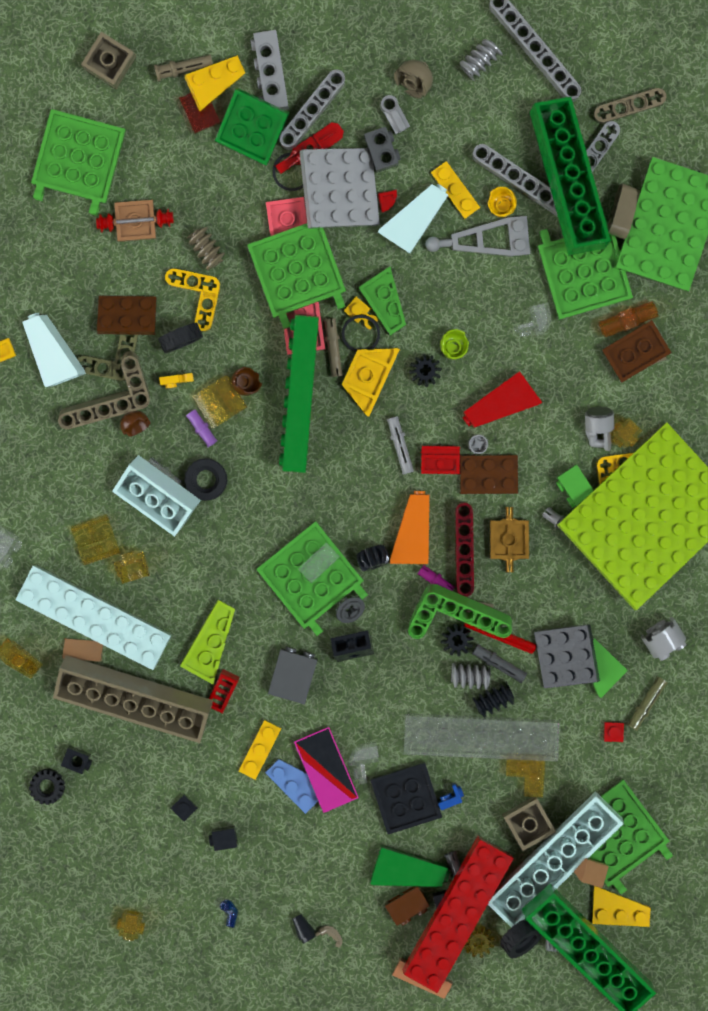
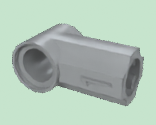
[380,95,410,135]

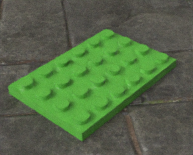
[615,157,708,292]

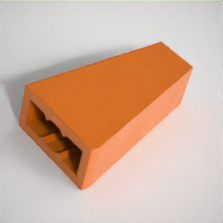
[390,491,429,564]

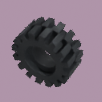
[29,769,65,805]

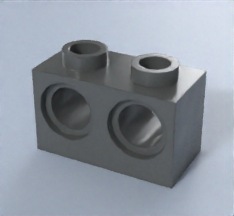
[364,127,401,173]

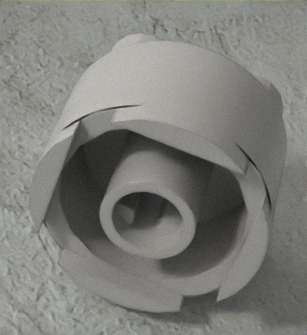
[641,617,686,661]

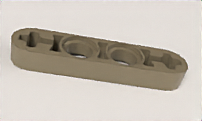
[593,88,666,124]

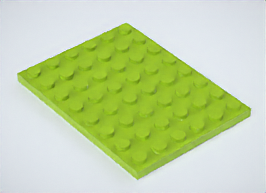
[557,423,708,611]

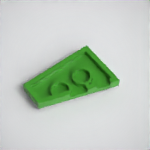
[358,267,406,336]

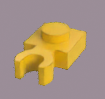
[344,296,378,330]
[159,373,194,389]

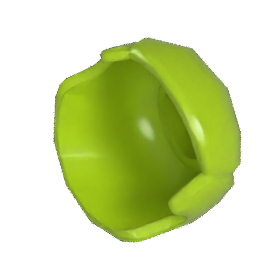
[440,329,469,360]

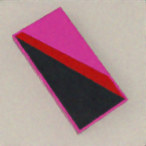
[294,727,359,813]

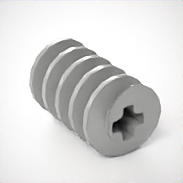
[460,39,503,81]
[451,663,491,690]

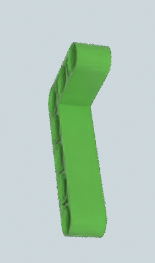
[408,584,512,639]

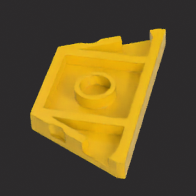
[342,348,400,417]

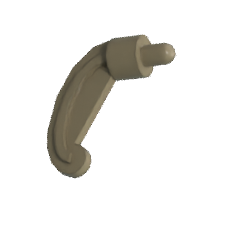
[315,926,342,947]

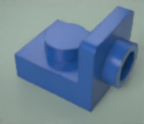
[438,782,464,811]

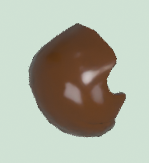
[231,367,262,396]
[120,410,151,437]

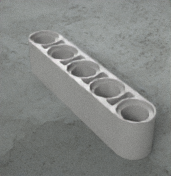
[280,69,345,150]

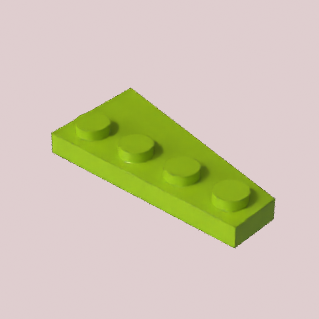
[180,599,235,684]

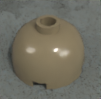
[394,60,433,98]

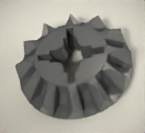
[335,595,365,623]

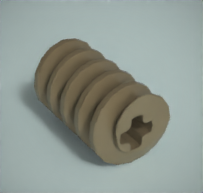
[186,227,225,271]

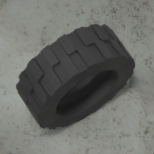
[158,322,203,353]
[184,458,228,501]
[500,919,542,959]

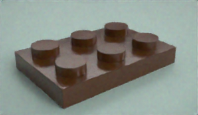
[97,296,157,335]
[602,320,672,383]
[460,455,518,494]

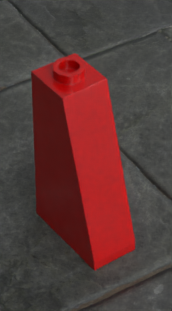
[462,371,542,428]

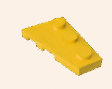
[185,55,245,112]

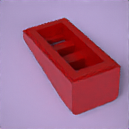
[209,669,240,714]

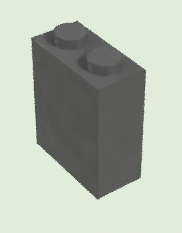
[268,646,318,705]

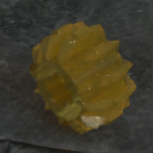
[464,925,495,958]

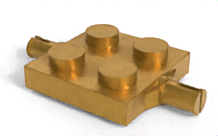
[490,507,529,572]

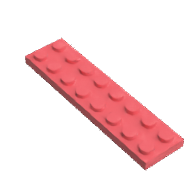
[266,197,325,355]

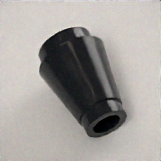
[292,914,316,944]

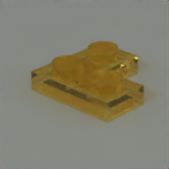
[505,756,545,797]

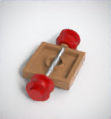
[96,200,174,242]

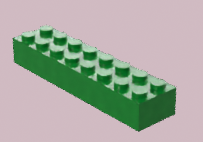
[530,97,611,256]
[279,315,319,473]
[522,884,656,1011]

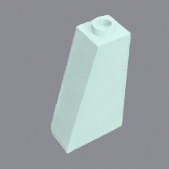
[378,184,449,254]
[22,313,86,387]

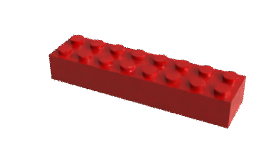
[402,836,514,994]

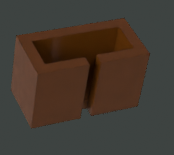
[385,886,430,926]

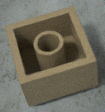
[81,32,136,89]
[502,796,556,851]

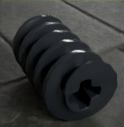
[472,681,515,718]

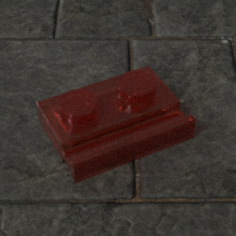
[179,93,220,134]

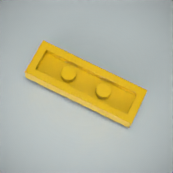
[431,161,480,220]
[239,720,281,780]

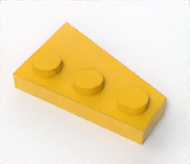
[592,886,651,927]

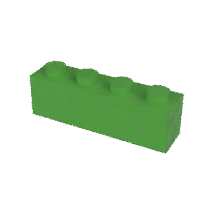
[556,465,593,508]

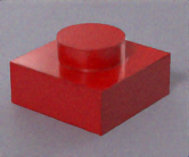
[604,722,624,742]

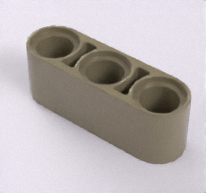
[607,183,640,239]

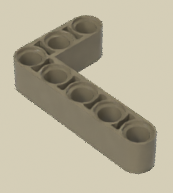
[58,351,150,429]

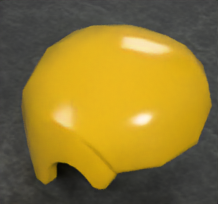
[488,186,517,217]

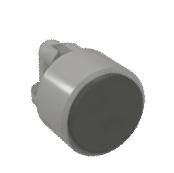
[585,407,614,451]

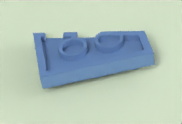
[265,759,318,814]

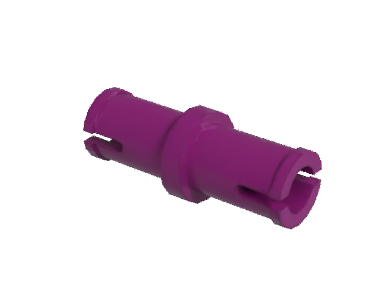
[417,564,455,591]

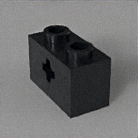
[330,630,374,662]

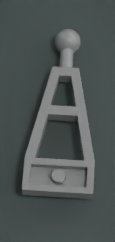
[425,216,530,257]

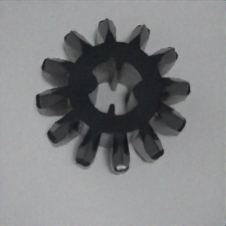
[409,354,442,387]
[356,545,390,571]
[441,624,474,656]

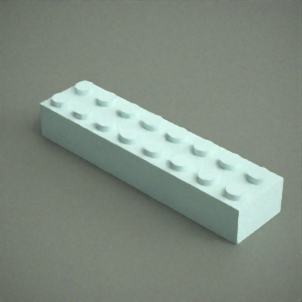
[16,565,172,670]
[488,791,624,928]

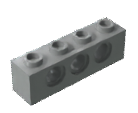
[251,30,289,110]

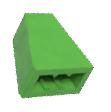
[592,638,628,698]

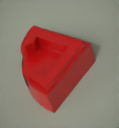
[378,190,397,213]

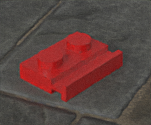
[421,446,460,474]

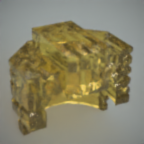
[113,551,150,584]

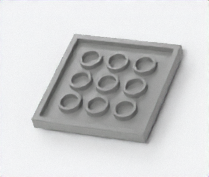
[300,148,380,229]

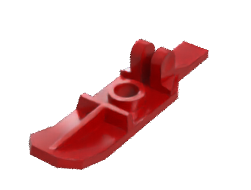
[275,122,344,174]

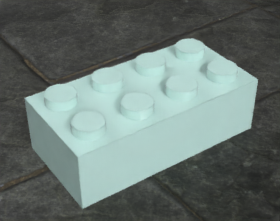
[112,455,201,537]

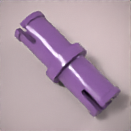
[186,409,218,447]

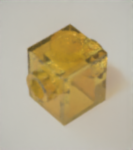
[611,417,643,448]
[116,910,145,941]

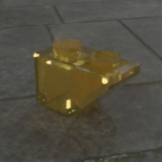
[0,638,43,679]

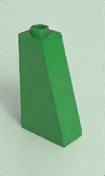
[370,845,450,887]

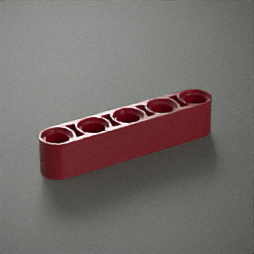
[455,502,474,597]

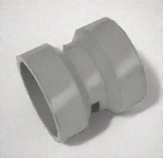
[468,435,488,454]

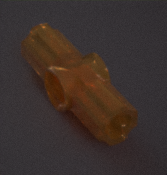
[598,301,658,338]

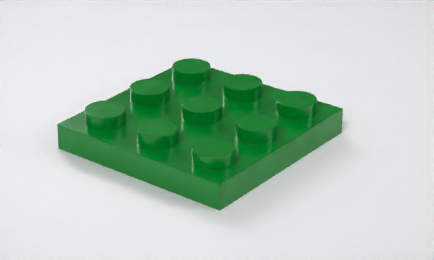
[215,88,289,166]

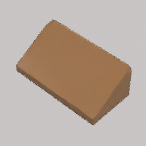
[62,638,103,662]
[574,858,609,888]

